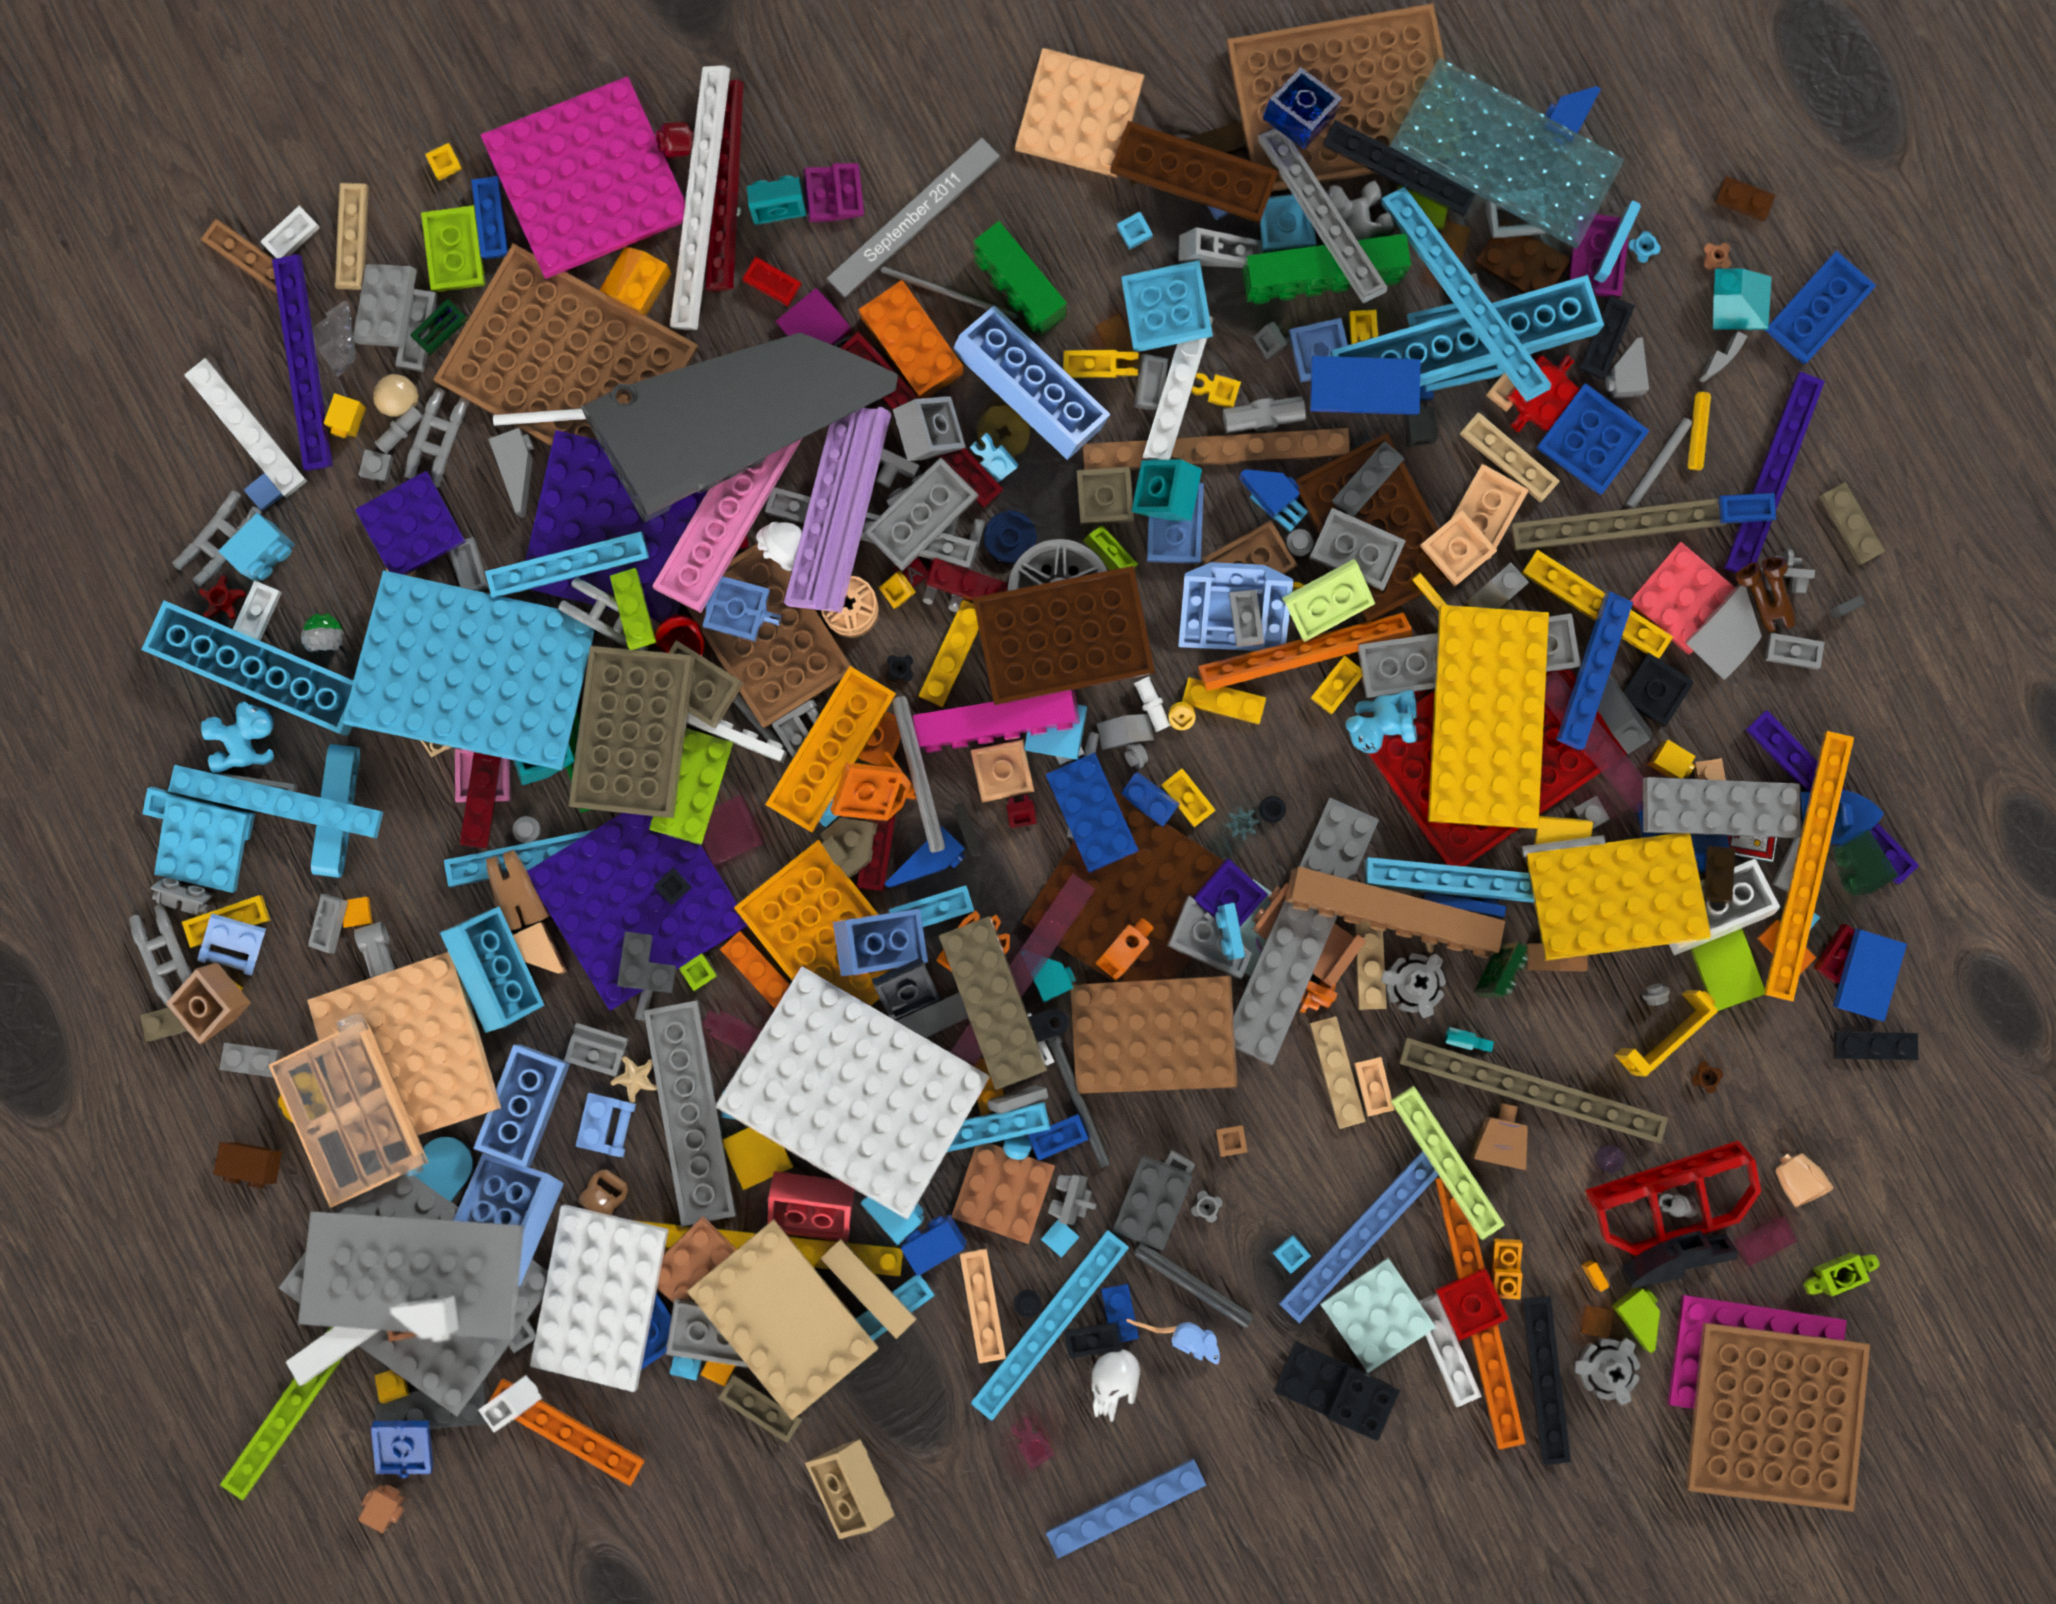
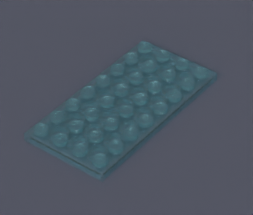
[1390,58,1625,249]

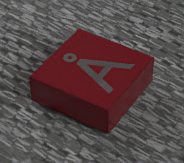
[893,557,929,588]

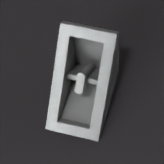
[1097,714,1154,750]

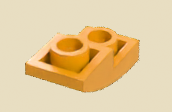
[1492,1239,1523,1299]

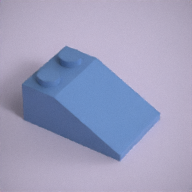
[833,909,928,976]

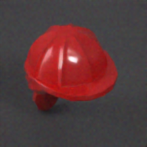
[654,614,705,656]

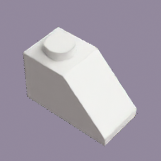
[390,1296,459,1342]
[479,1375,542,1432]

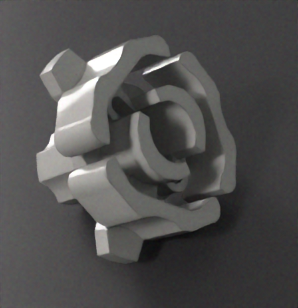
[1381,953,1446,1018]
[1575,1337,1640,1405]

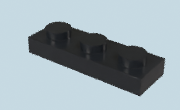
[1579,296,1635,380]
[1833,1032,1918,1060]

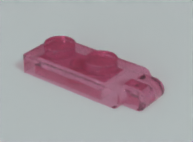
[702,1010,762,1054]

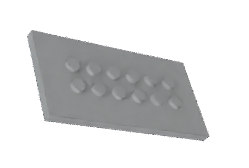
[298,1212,524,1340]

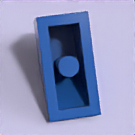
[1543,86,1601,143]
[1239,469,1300,519]

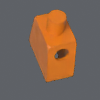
[1096,918,1154,981]

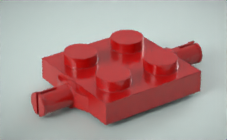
[1506,355,1580,432]

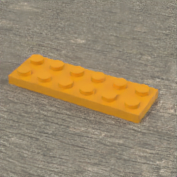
[765,666,897,833]

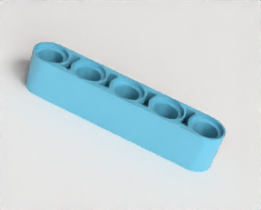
[311,744,360,878]

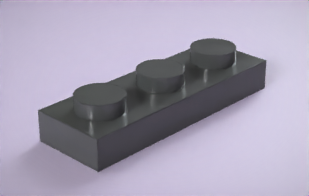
[1331,441,1405,517]

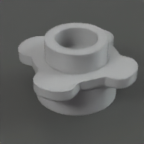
[1191,1191,1223,1223]

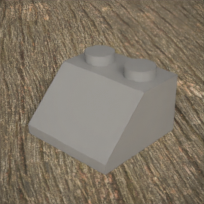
[893,396,966,461]

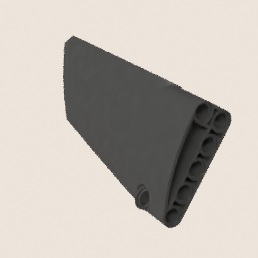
[581,333,898,522]

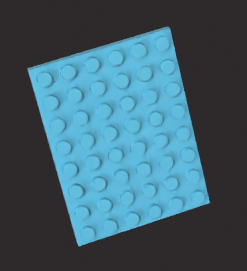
[343,570,595,770]

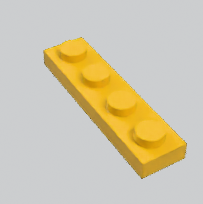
[918,600,979,708]

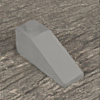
[1179,227,1263,268]
[489,428,534,518]

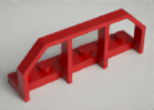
[1585,1140,1761,1256]

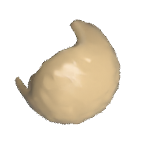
[373,374,419,417]

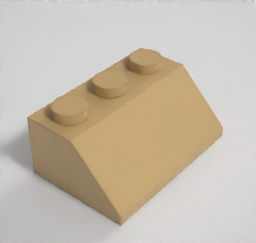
[805,1439,895,1539]

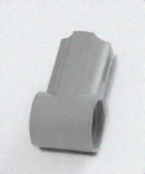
[354,921,395,978]

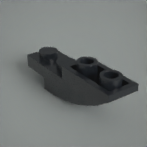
[1622,1230,1738,1288]

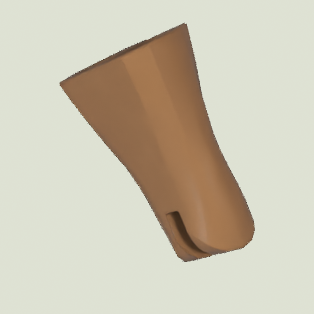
[486,850,550,931]

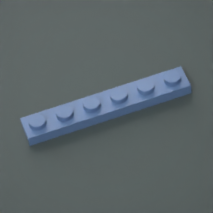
[1046,1458,1206,1558]

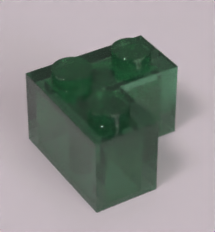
[1833,830,1898,896]

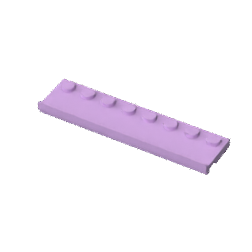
[784,407,891,613]

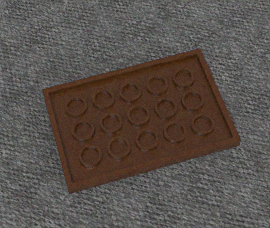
[1295,433,1450,623]
[973,566,1155,706]

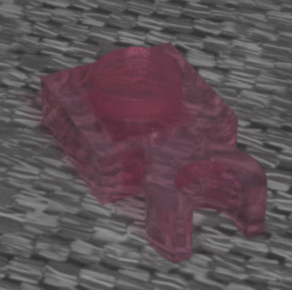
[1011,1416,1055,1470]

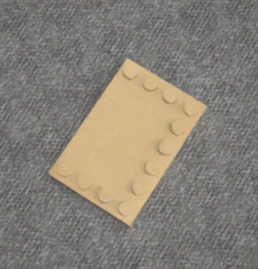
[687,1219,878,1420]

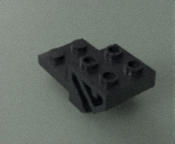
[1273,1340,1400,1442]

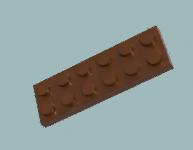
[1110,121,1278,223]

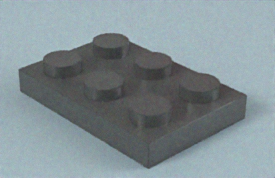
[1112,1155,1193,1251]

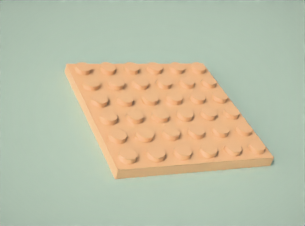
[307,952,501,1155]

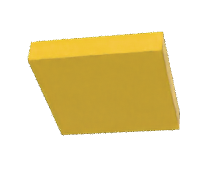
[1534,816,1593,844]
[723,1127,794,1190]

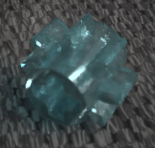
[1225,807,1259,841]

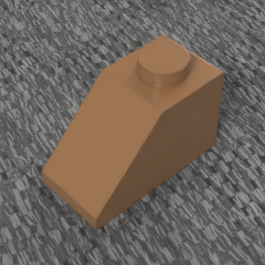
[1527,943,1588,972]

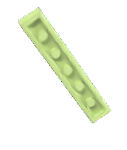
[1390,1086,1505,1240]

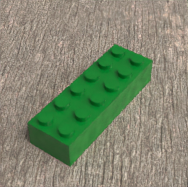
[1242,234,1411,304]

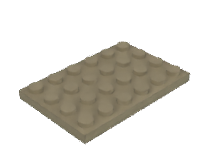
[568,646,695,818]

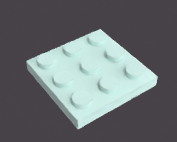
[1321,1257,1436,1373]

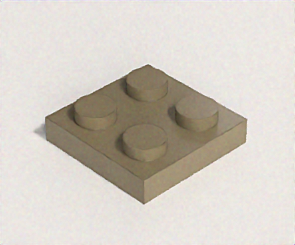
[1077,467,1134,525]

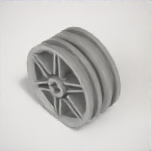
[1008,539,1107,591]

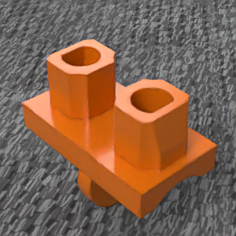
[1299,980,1338,1013]

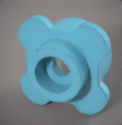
[1628,231,1660,263]

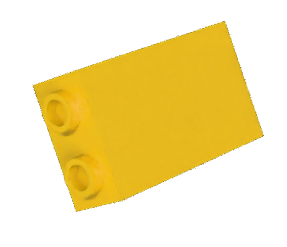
[1614,990,1718,1077]

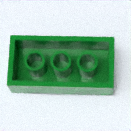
[973,221,1067,336]

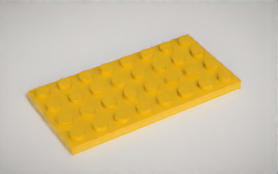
[1428,605,1549,829]

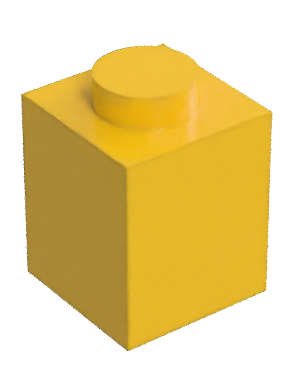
[324,393,366,439]
[1648,740,1696,779]

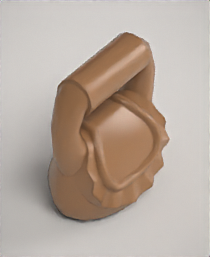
[577,1169,628,1215]

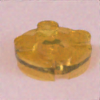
[977,406,1030,457]

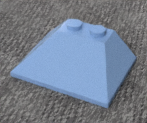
[1178,562,1293,651]

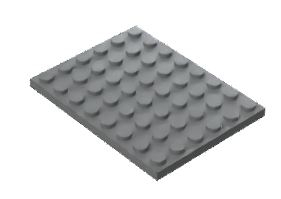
[279,1155,548,1416]

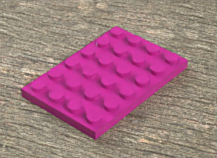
[1667,1294,1847,1409]

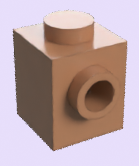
[358,1485,405,1533]

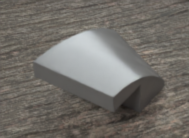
[1685,584,1762,680]

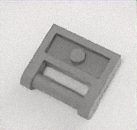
[772,699,820,758]

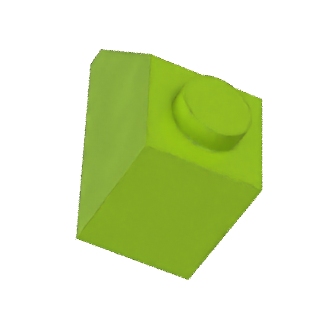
[1611,1287,1660,1353]

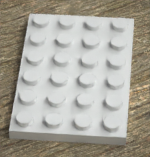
[530,1204,669,1392]

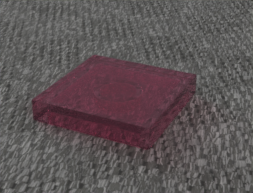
[703,795,764,866]

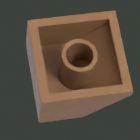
[166,962,251,1045]

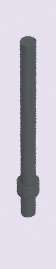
[1045,1019,1110,1168]

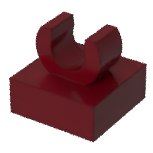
[1006,795,1037,829]

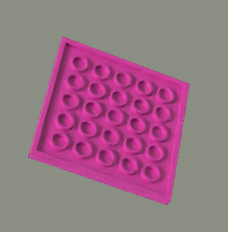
[481,76,692,279]

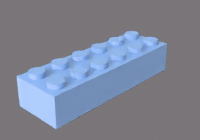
[952,305,1110,460]

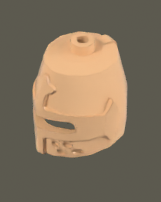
[1775,1153,1834,1208]

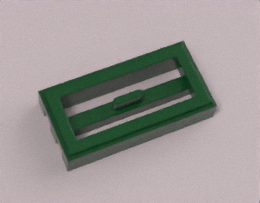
[410,298,468,356]

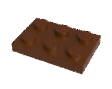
[1474,218,1571,294]

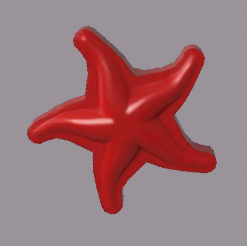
[198,575,246,620]

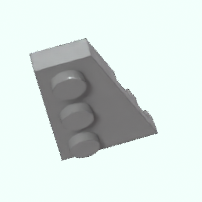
[1166,895,1252,979]

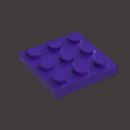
[355,471,466,575]

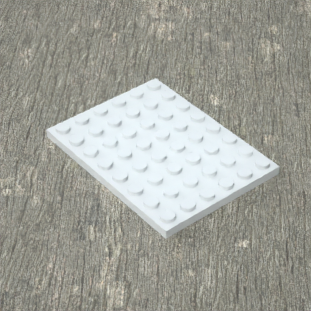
[716,967,990,1219]

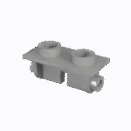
[151,878,214,916]

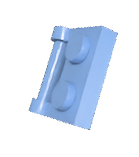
[197,914,266,976]
[575,1093,636,1157]

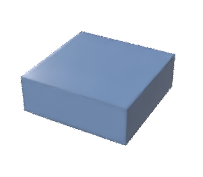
[244,473,283,512]

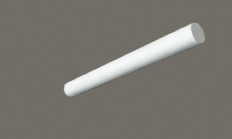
[493,409,586,426]

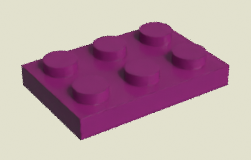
[1568,212,1629,299]

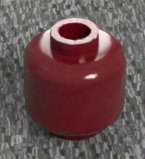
[656,121,695,158]

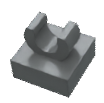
[1253,322,1290,360]

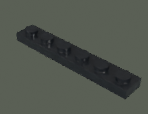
[1322,120,1477,217]
[1521,1295,1571,1465]

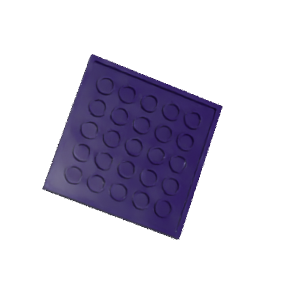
[525,430,708,621]
[527,813,748,1011]

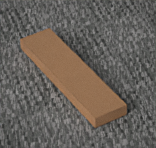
[200,219,277,294]

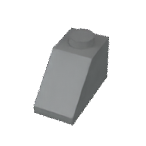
[1605,337,1649,399]
[1466,563,1529,609]

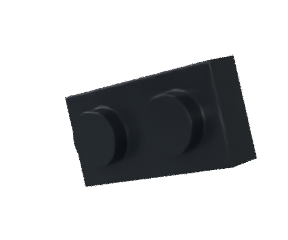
[1064,1321,1124,1359]

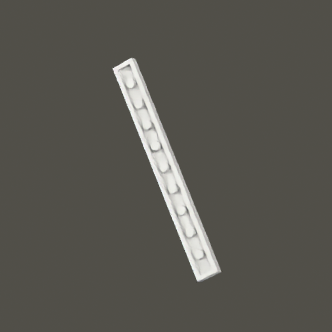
[670,65,730,330]

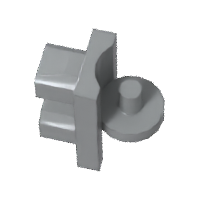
[1760,549,1815,594]
[1048,1174,1097,1225]

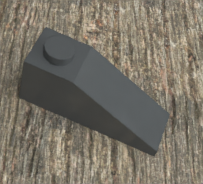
[1598,674,1652,754]

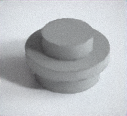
[1286,529,1313,556]
[1125,743,1148,769]
[513,816,540,843]
[1642,983,1670,1006]

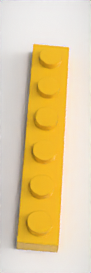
[1521,550,1673,658]

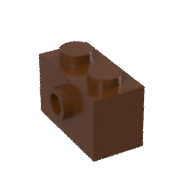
[213,1141,282,1189]

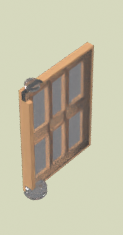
[269,1012,429,1208]

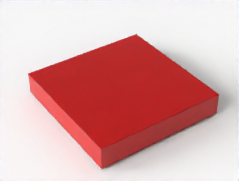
[1435,1267,1509,1341]

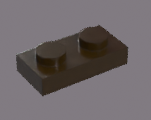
[1703,846,1735,904]

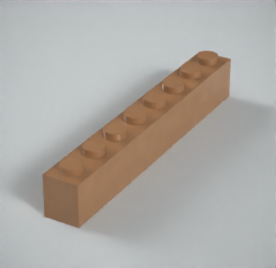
[1285,867,1505,958]

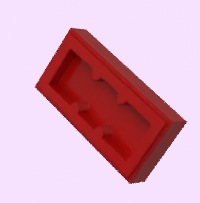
[742,256,802,307]

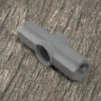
[1223,396,1306,433]

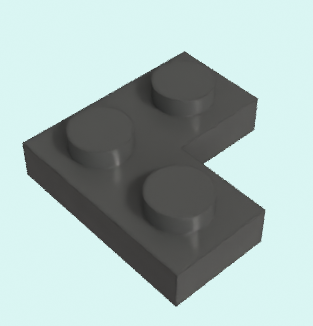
[617,932,676,993]

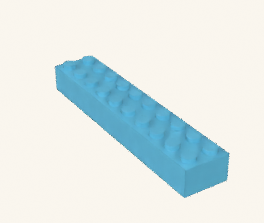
[1329,275,1604,386]

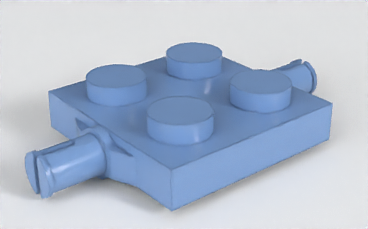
[703,576,782,642]

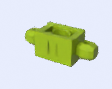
[1803,1253,1880,1297]

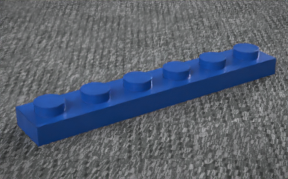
[1556,591,1633,750]

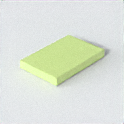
[1283,559,1375,642]

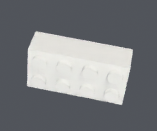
[1669,859,1780,956]

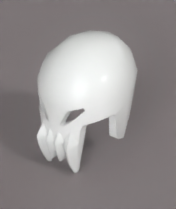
[1092,1349,1140,1422]

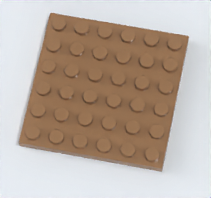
[1686,1322,1870,1512]

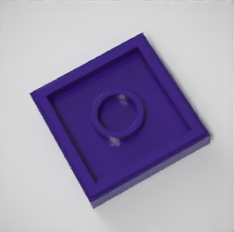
[1193,858,1268,928]

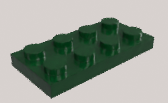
[1473,942,1528,998]

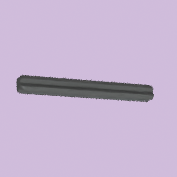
[1134,1243,1253,1328]

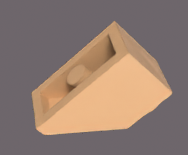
[513,922,568,974]

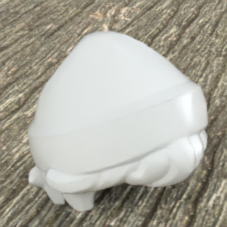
[756,522,802,571]

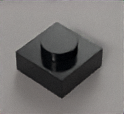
[653,867,692,906]

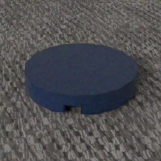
[984,510,1037,564]

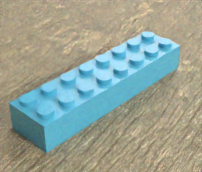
[141,601,353,737]

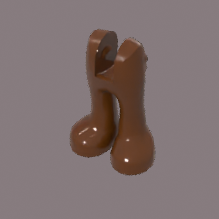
[1735,557,1795,633]

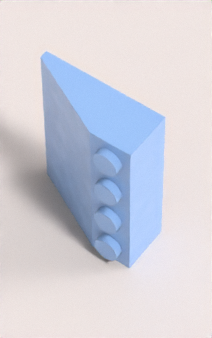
[453,1153,564,1287]

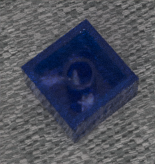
[1262,67,1343,150]

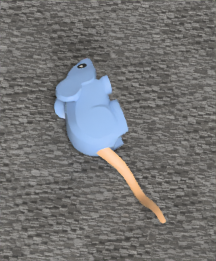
[1126,1319,1220,1364]

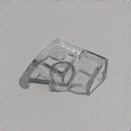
[312,300,356,377]

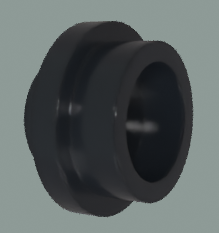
[1259,796,1286,823]
[1014,1289,1041,1318]

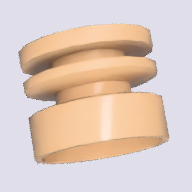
[821,576,879,638]

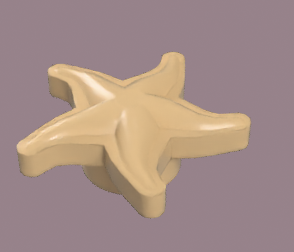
[611,1056,657,1103]

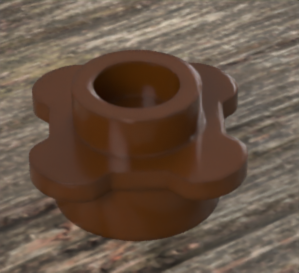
[1691,1061,1723,1093]

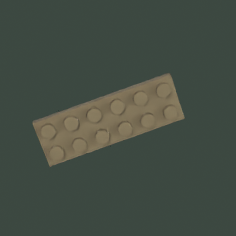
[939,916,1048,1090]

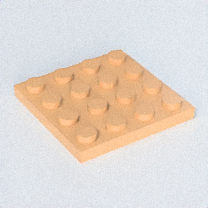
[1015,48,1144,177]

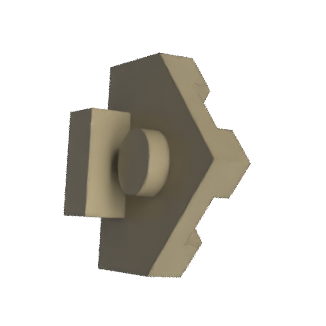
[820,818,878,878]

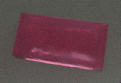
[1734,1216,1797,1266]

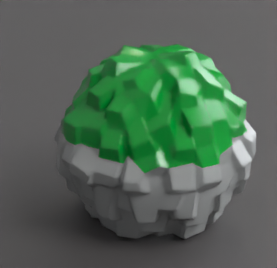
[301,613,344,652]

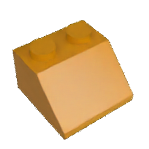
[599,247,671,316]

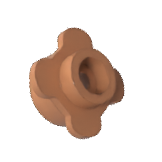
[1704,243,1731,270]

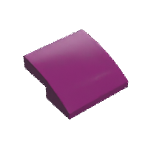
[803,163,864,222]
[775,288,852,346]

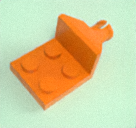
[830,752,917,821]

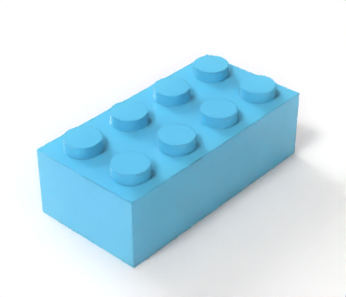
[440,907,545,1033]

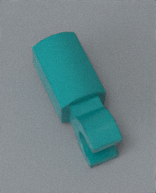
[1444,1027,1494,1052]

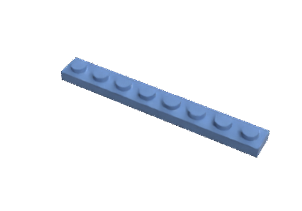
[1279,1151,1438,1323]

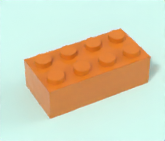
[858,280,964,399]

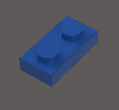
[1121,772,1180,827]
[1028,1114,1089,1161]
[1101,1283,1139,1342]

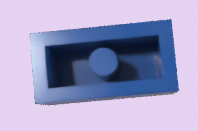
[900,1214,967,1276]

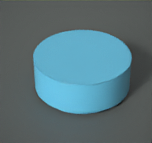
[1003,1135,1032,1160]

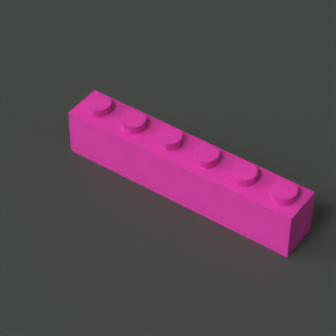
[913,690,1080,753]

